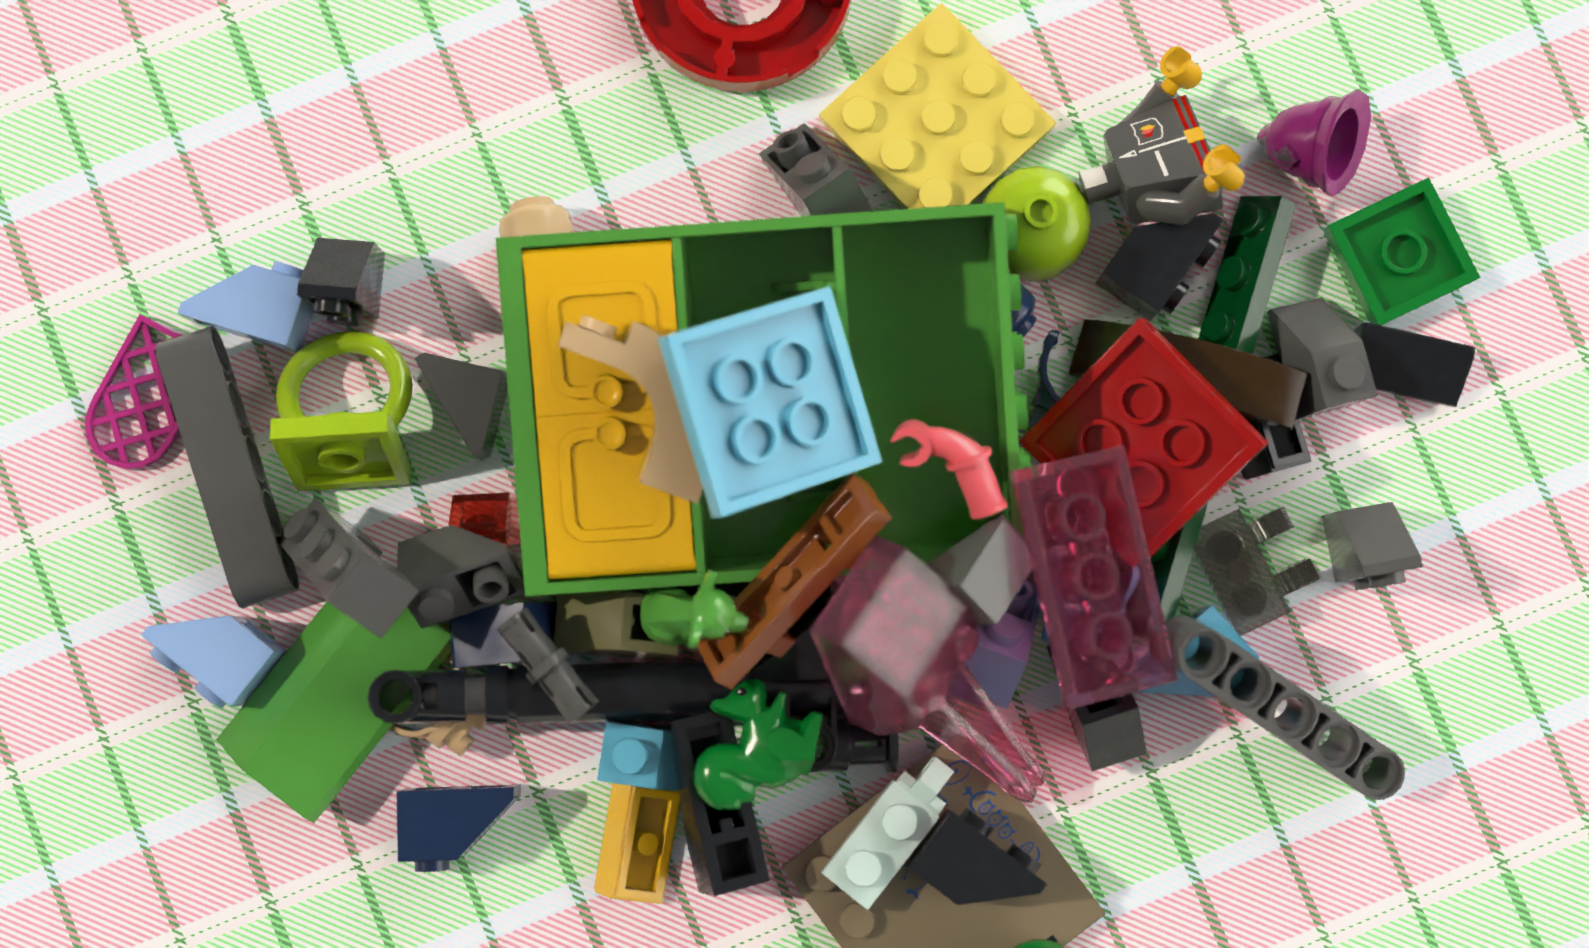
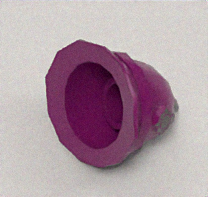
[1257,89,1371,197]

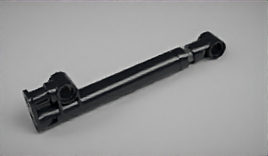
[368,657,899,773]

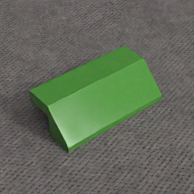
[216,602,451,823]

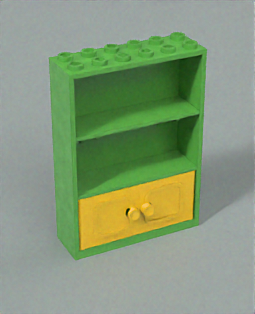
[495,202,1035,596]

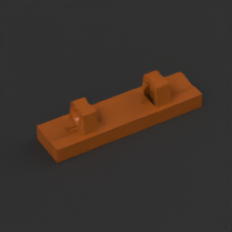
[697,473,892,689]

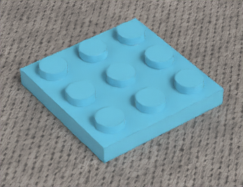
[658,286,882,518]

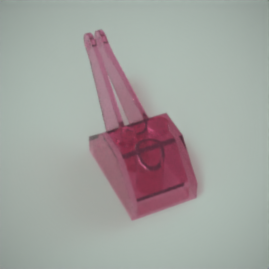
[810,536,1047,803]

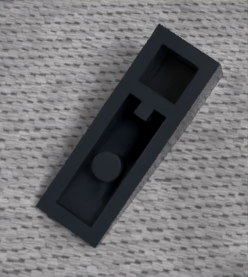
[670,711,770,896]

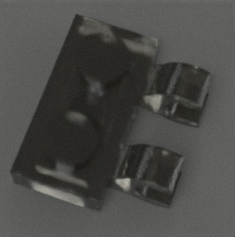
[1194,506,1320,636]

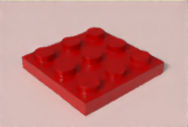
[1019,317,1269,567]

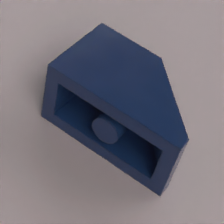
[396,784,521,872]

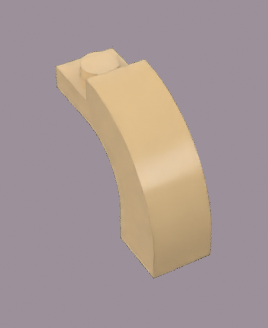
[558,315,703,504]

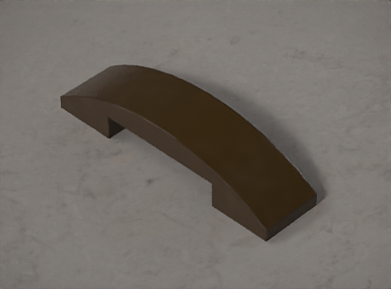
[1069,319,1308,431]

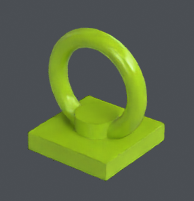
[270,331,412,492]

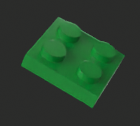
[1323,177,1481,325]

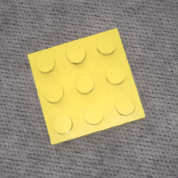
[819,3,1056,209]

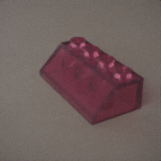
[1010,445,1178,709]

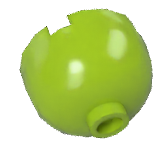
[982,166,1092,282]

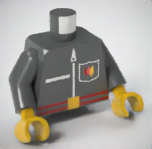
[1079,46,1245,226]

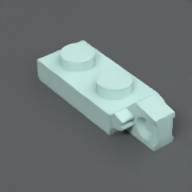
[821,757,954,910]

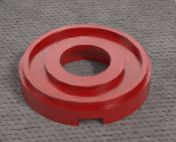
[632,0,852,92]

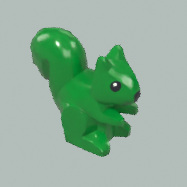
[694,679,823,810]

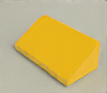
[594,783,680,904]

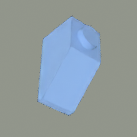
[178,261,314,353]

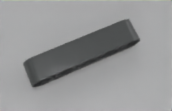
[155,326,299,609]
[1156,616,1405,800]

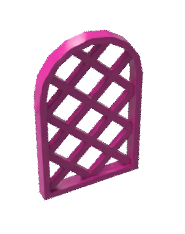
[85,314,183,469]

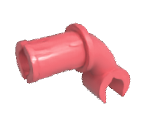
[891,419,1007,519]

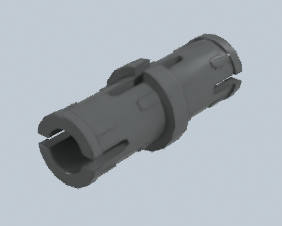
[496,607,599,725]

